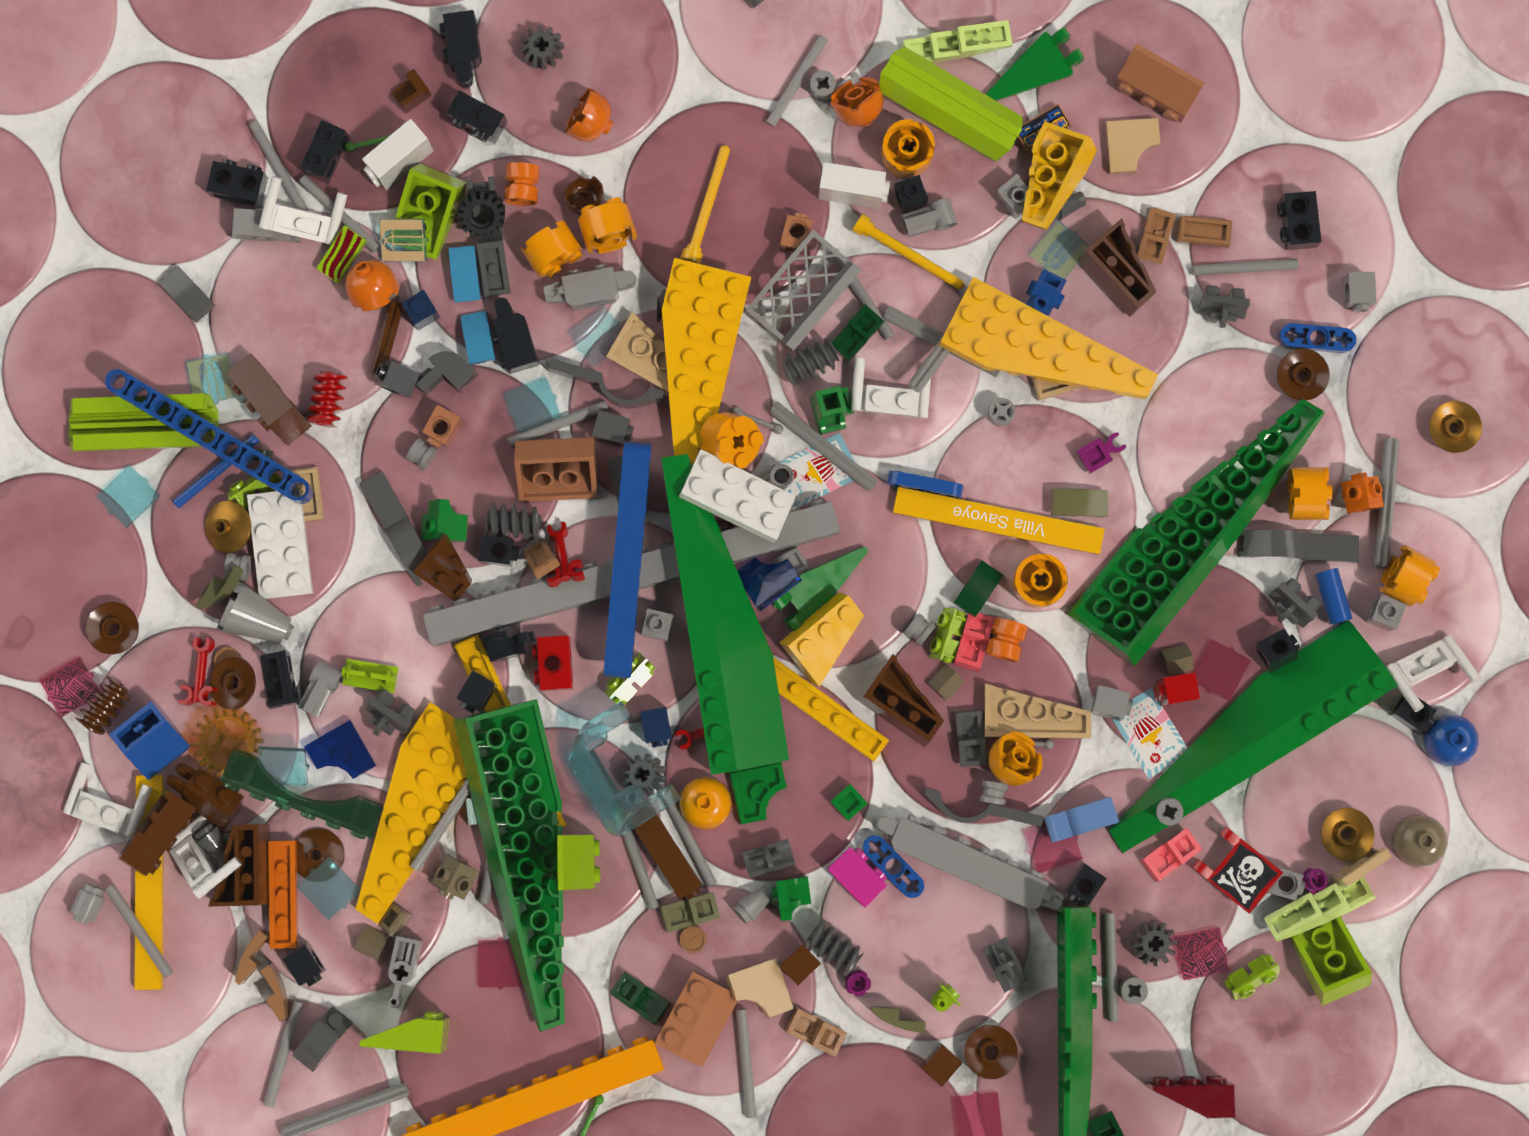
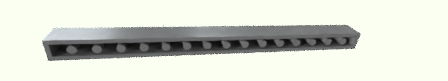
[423,499,840,647]

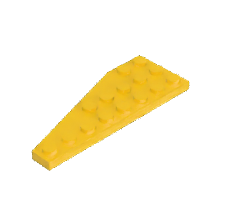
[662,258,751,466]
[939,277,1158,399]
[355,702,467,924]

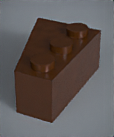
[1077,218,1156,317]
[860,654,944,747]
[117,791,196,876]
[208,824,270,907]

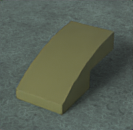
[1051,489,1108,518]
[195,565,244,609]
[659,892,720,933]
[871,1006,926,1033]

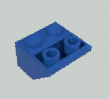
[109,701,191,780]

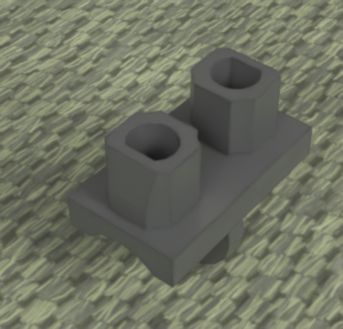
[1198,285,1250,328]
[1268,578,1320,628]
[366,689,415,737]
[742,839,796,878]
[982,937,1029,993]

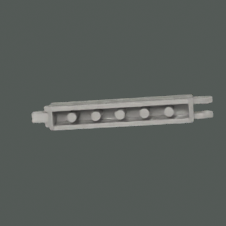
[876,814,1065,910]

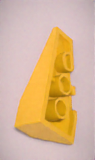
[1022,122,1097,230]

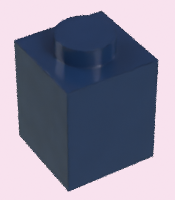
[401,290,441,331]
[640,707,673,748]

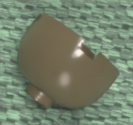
[1392,815,1448,867]

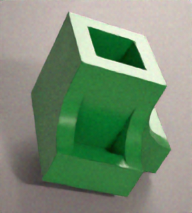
[809,386,855,435]
[420,499,468,543]
[772,877,811,921]

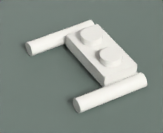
[259,176,348,245]
[851,358,931,419]
[1386,635,1481,712]
[63,762,153,837]
[170,815,242,899]

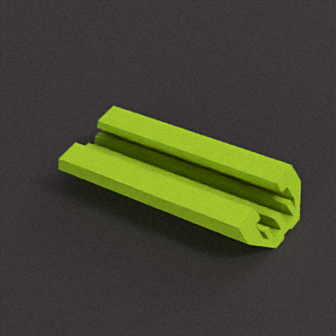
[879,46,1023,161]
[68,393,219,452]

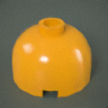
[988,731,1043,786]
[679,777,732,830]

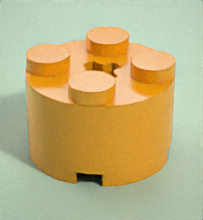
[881,119,935,178]
[578,197,637,254]
[520,221,583,278]
[700,412,764,469]
[1287,467,1332,520]
[1379,545,1440,607]
[1012,554,1068,609]

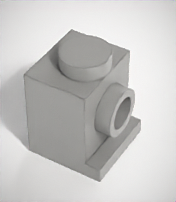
[995,174,1028,219]

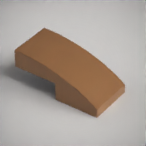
[1137,207,1176,265]
[235,929,269,985]
[260,963,289,1022]
[784,1007,847,1057]

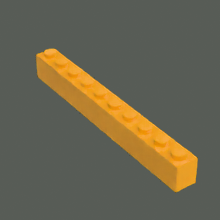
[401,1035,665,1136]

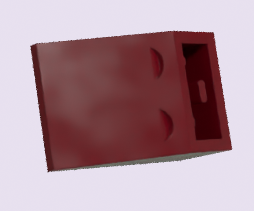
[1145,1075,1236,1118]

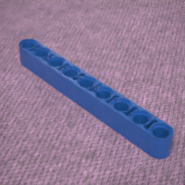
[105,369,313,504]
[604,442,651,679]

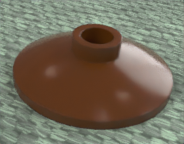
[1277,349,1330,401]
[86,602,139,655]
[210,656,256,710]
[296,828,345,882]
[964,1025,1018,1079]

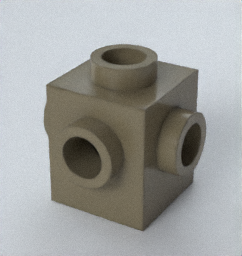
[431,854,479,900]

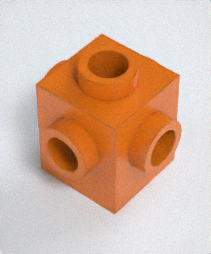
[1341,472,1384,514]

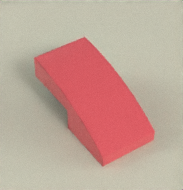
[953,613,994,672]
[1140,828,1202,882]

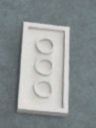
[679,449,796,543]
[247,489,314,599]

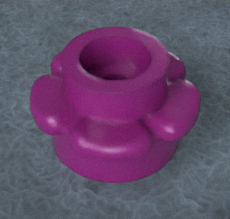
[1302,868,1327,894]
[845,970,871,997]

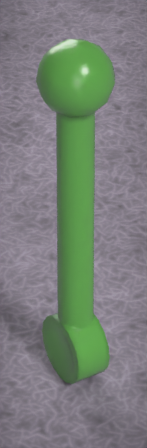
[344,134,391,152]
[578,1095,604,1136]

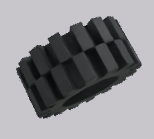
[458,187,505,239]

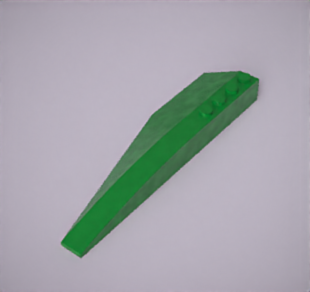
[1067,399,1325,667]
[661,454,789,775]
[1108,620,1398,853]
[453,699,565,1032]
[1057,906,1097,1136]

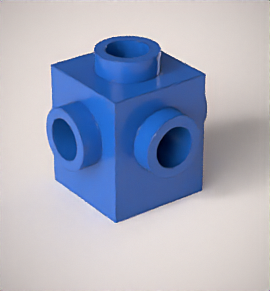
[1025,269,1067,316]

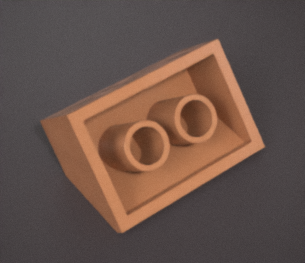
[1114,43,1204,123]
[514,437,598,502]
[655,970,737,1067]

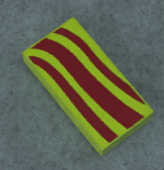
[316,225,368,284]

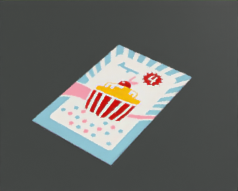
[772,433,854,507]
[1112,688,1188,779]

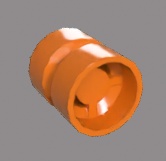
[504,162,540,206]
[985,617,1028,662]

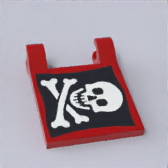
[1193,827,1283,914]

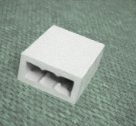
[362,119,434,190]
[819,162,890,210]

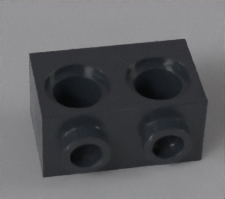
[300,120,350,184]
[206,159,268,207]
[1277,191,1322,250]

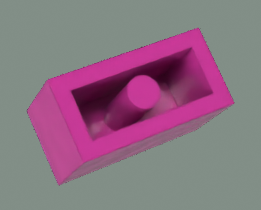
[827,847,888,908]

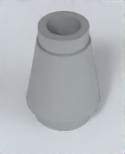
[733,886,773,924]

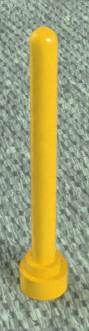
[680,145,730,264]
[852,213,965,290]

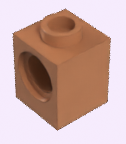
[780,213,813,256]
[422,405,463,449]

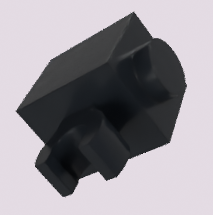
[483,628,536,662]

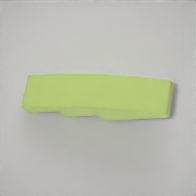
[902,20,1013,64]
[1264,876,1376,942]

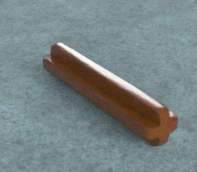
[370,300,404,375]

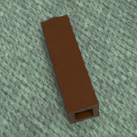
[627,804,703,901]

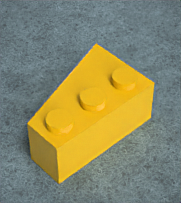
[779,592,864,687]

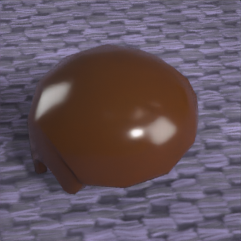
[564,176,604,215]

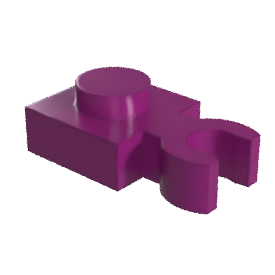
[1076,432,1126,475]

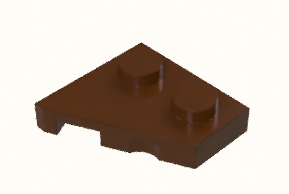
[413,533,472,601]

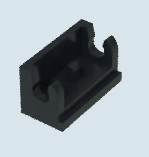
[260,650,299,709]

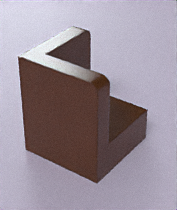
[392,69,432,113]
[779,945,821,986]
[921,1043,962,1087]

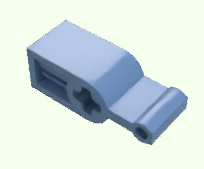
[1044,797,1119,843]

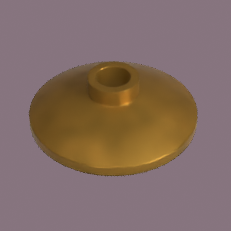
[1429,401,1482,453]
[205,501,252,553]
[1321,808,1375,861]

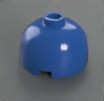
[1423,714,1479,767]

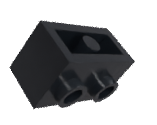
[446,90,507,144]

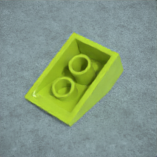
[388,163,467,260]
[557,835,601,890]
[1290,916,1372,1006]
[359,1011,450,1054]

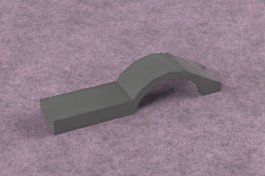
[467,176,511,297]
[548,358,665,409]
[359,471,427,586]
[1238,530,1359,563]
[923,788,1043,827]

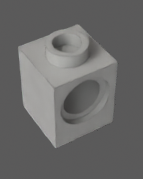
[1344,272,1376,312]
[1365,595,1406,631]
[641,608,674,642]
[1091,685,1133,721]
[1267,867,1305,901]

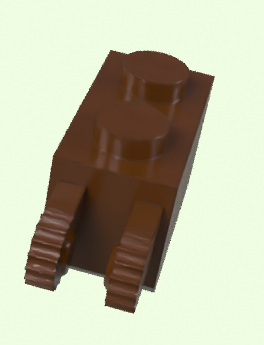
[166,763,244,830]

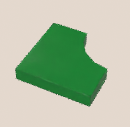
[730,762,787,825]

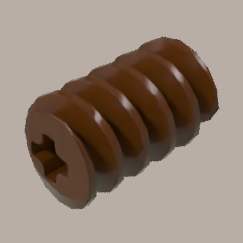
[75,675,131,735]

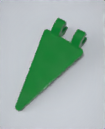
[985,27,1084,101]
[768,546,868,631]

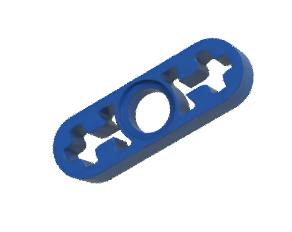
[1278,323,1357,353]
[886,470,964,499]
[863,835,924,898]

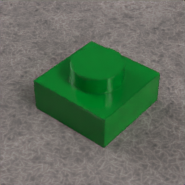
[830,784,868,821]

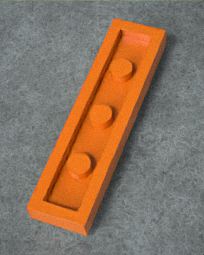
[268,840,298,949]

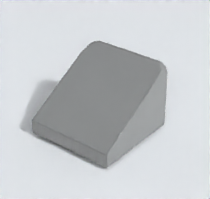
[770,546,810,582]

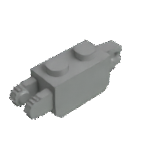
[544,265,637,311]

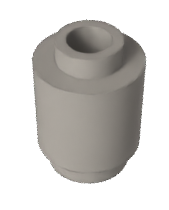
[70,883,105,925]

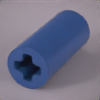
[1315,568,1353,625]

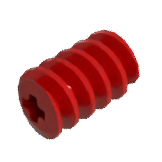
[307,371,348,428]

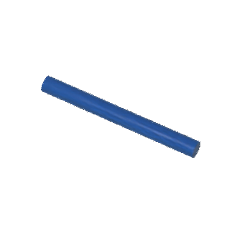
[172,433,260,508]

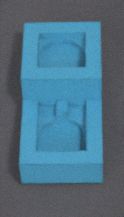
[448,245,481,303]
[461,311,496,365]

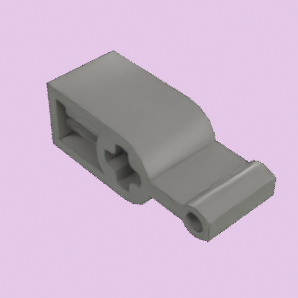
[232,208,301,243]
[388,935,423,1008]

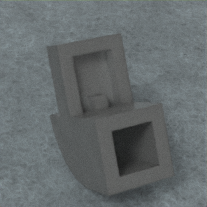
[416,351,478,396]
[292,1006,353,1072]

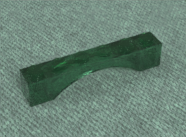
[220,748,384,839]

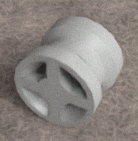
[810,70,836,101]
[987,398,1015,427]
[406,438,438,471]
[224,553,251,582]
[904,613,936,646]
[979,780,1008,806]
[1156,797,1183,826]
[1119,976,1148,1004]

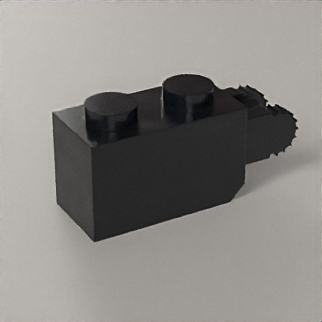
[439,10,482,89]
[490,297,539,374]

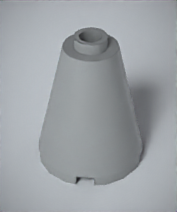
[216,582,294,643]

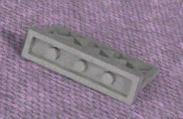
[745,230,861,351]

